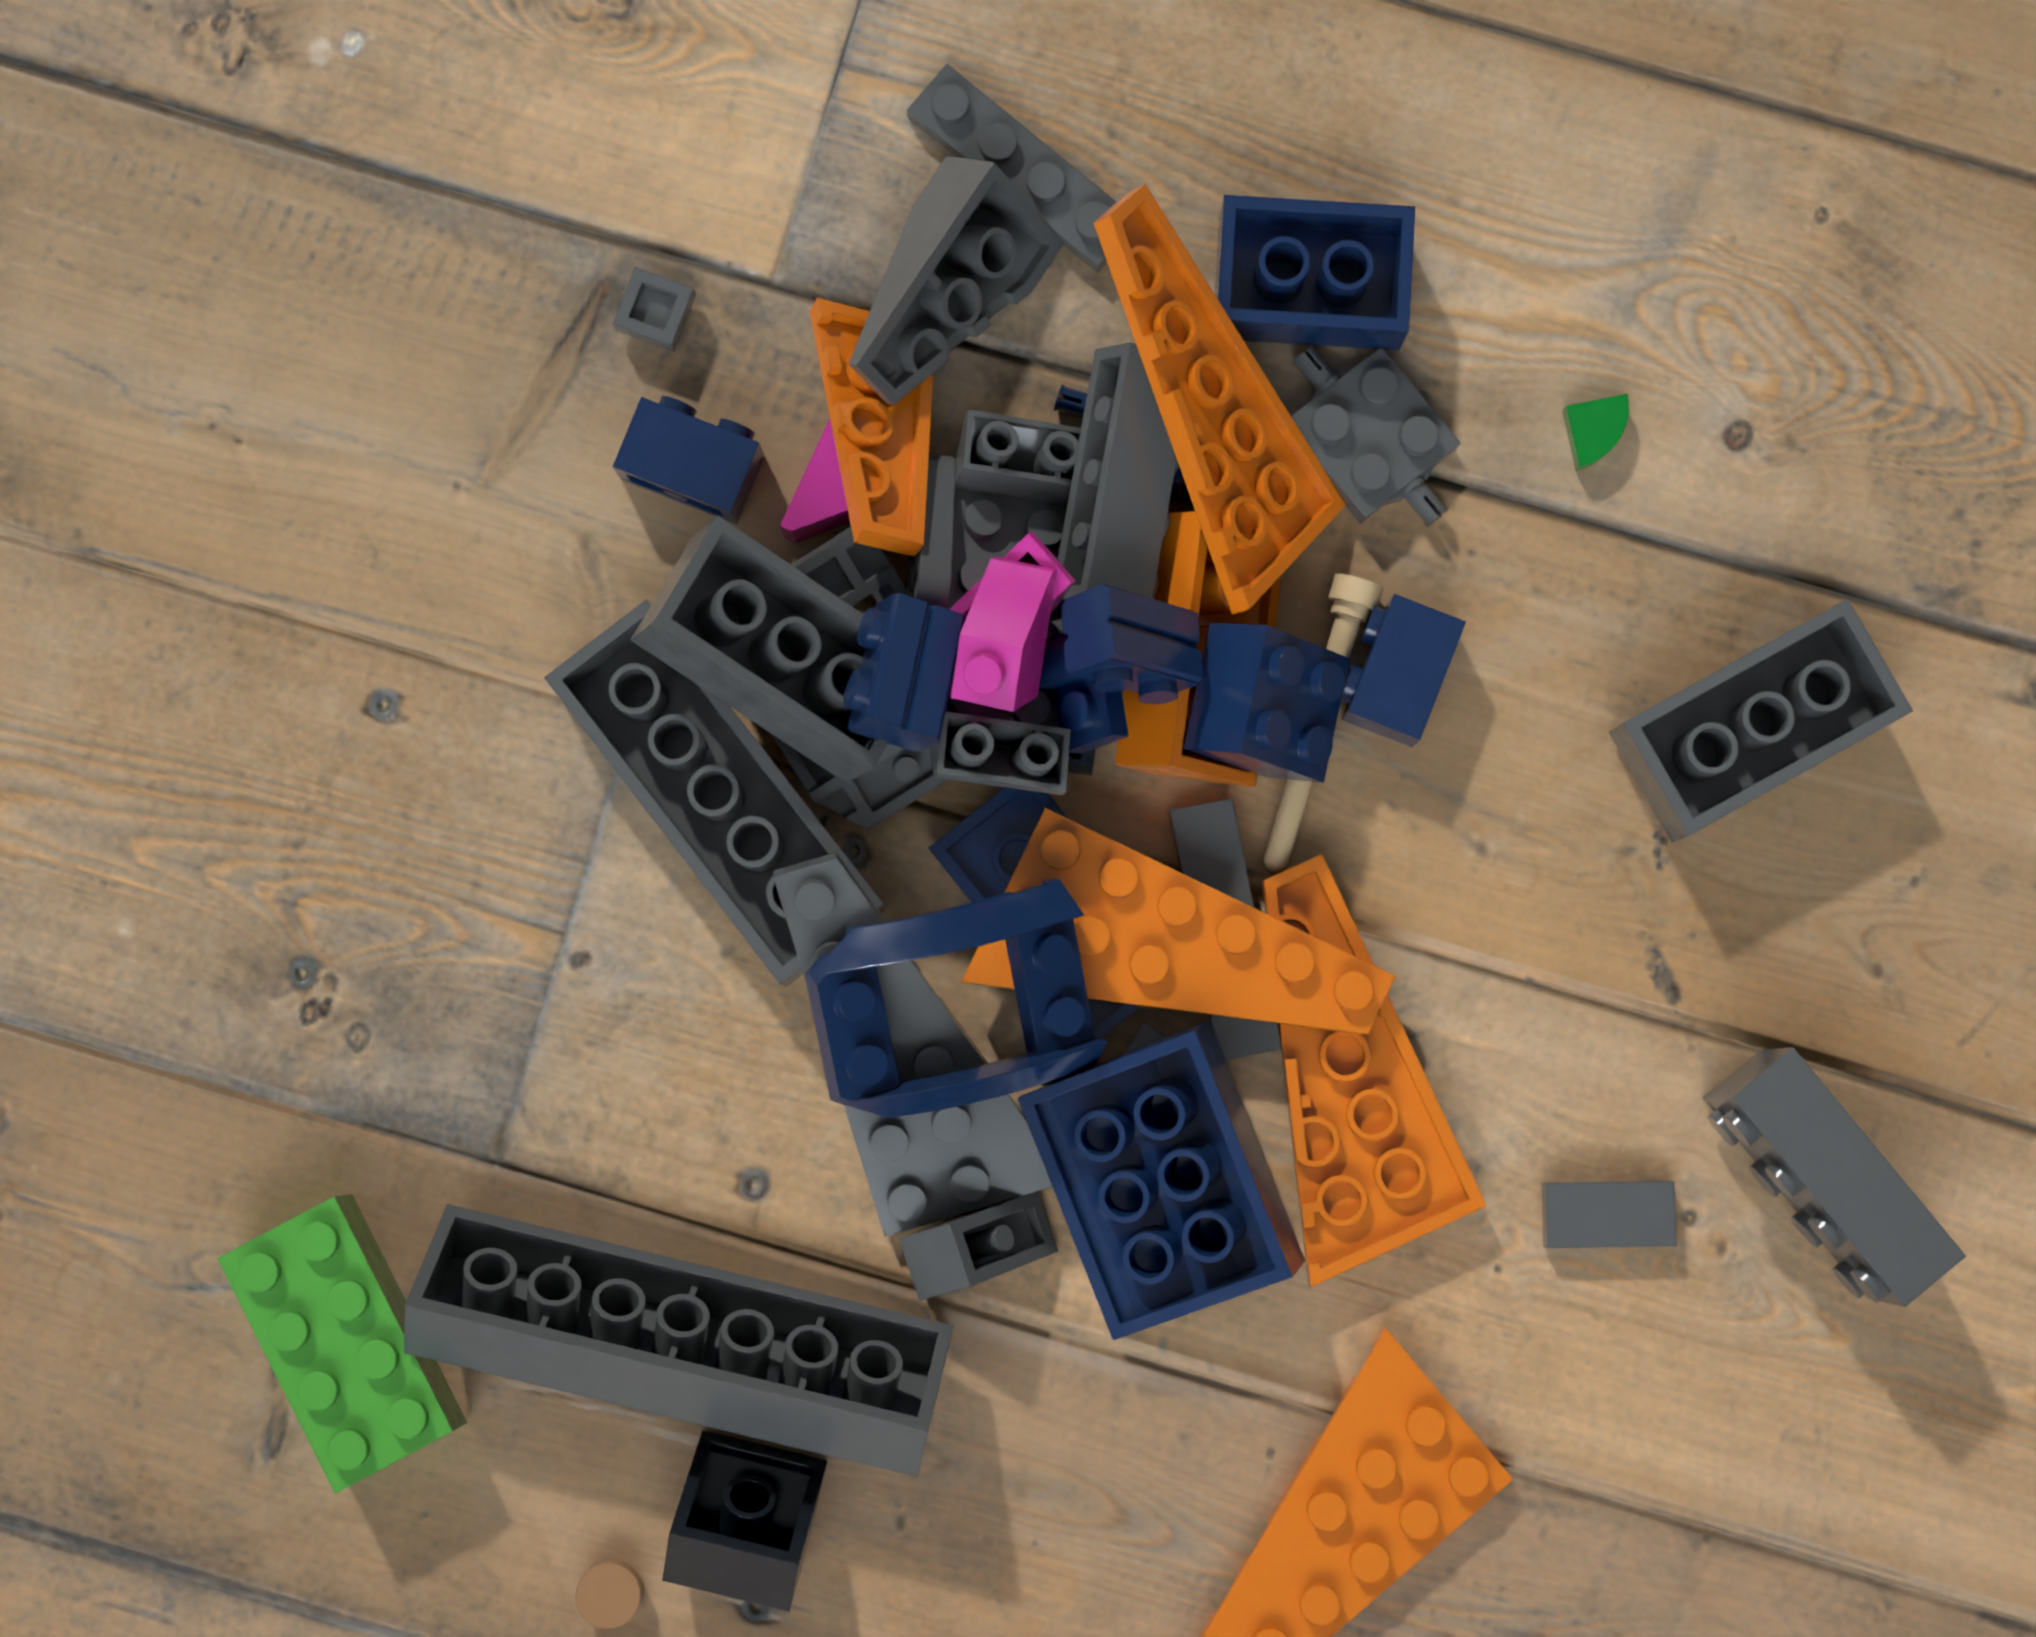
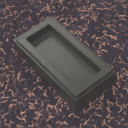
[1541,1181,1677,1248]

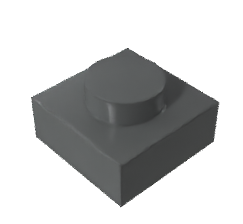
[613,267,696,352]

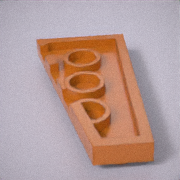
[809,297,933,557]

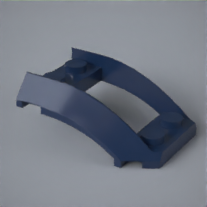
[805,878,1108,1118]

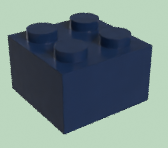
[1183,623,1350,783]

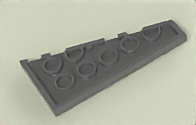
[773,852,1052,1237]

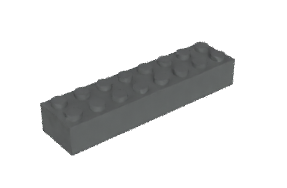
[404,1204,954,1477]

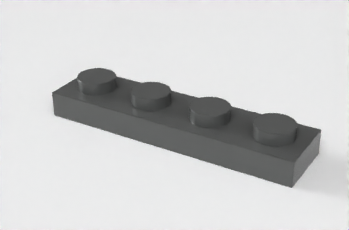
[907,64,1116,273]

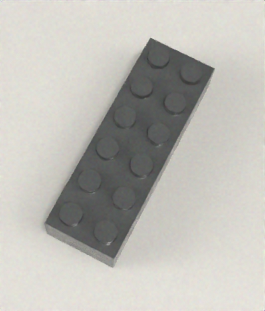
[544,599,887,987]

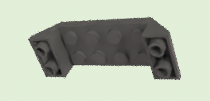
[929,409,1081,795]

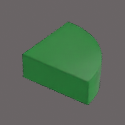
[1562,393,1629,471]

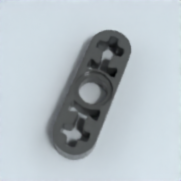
[907,453,956,608]

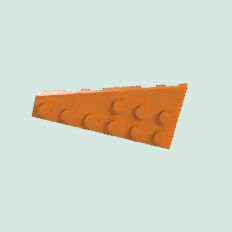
[1093,184,1346,615]
[961,808,1396,1035]
[1262,854,1487,1287]
[1199,1327,1513,1637]

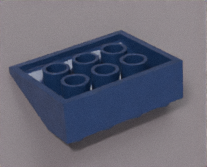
[1017,1020,1305,1340]

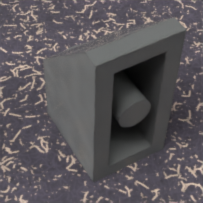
[899,1191,1058,1301]

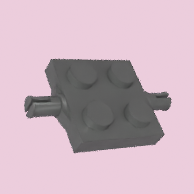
[1291,345,1461,527]

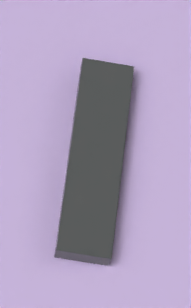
[1169,798,1282,1060]

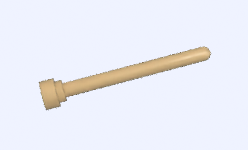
[1263,573,1384,872]

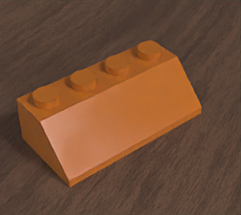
[1115,511,1282,787]

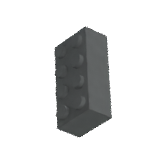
[630,515,888,783]
[1609,599,1913,842]
[1703,1047,1966,1307]

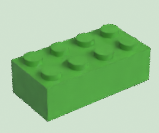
[217,1194,467,1494]

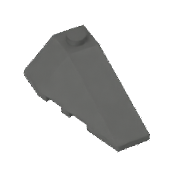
[849,156,1064,405]

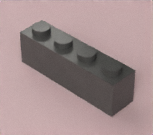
[1058,342,1179,603]

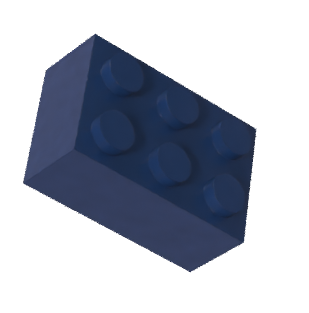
[1215,195,1415,351]

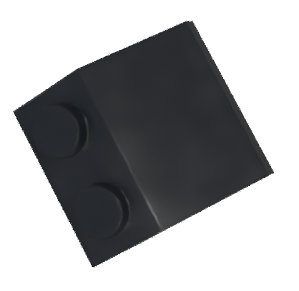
[662,1430,827,1612]

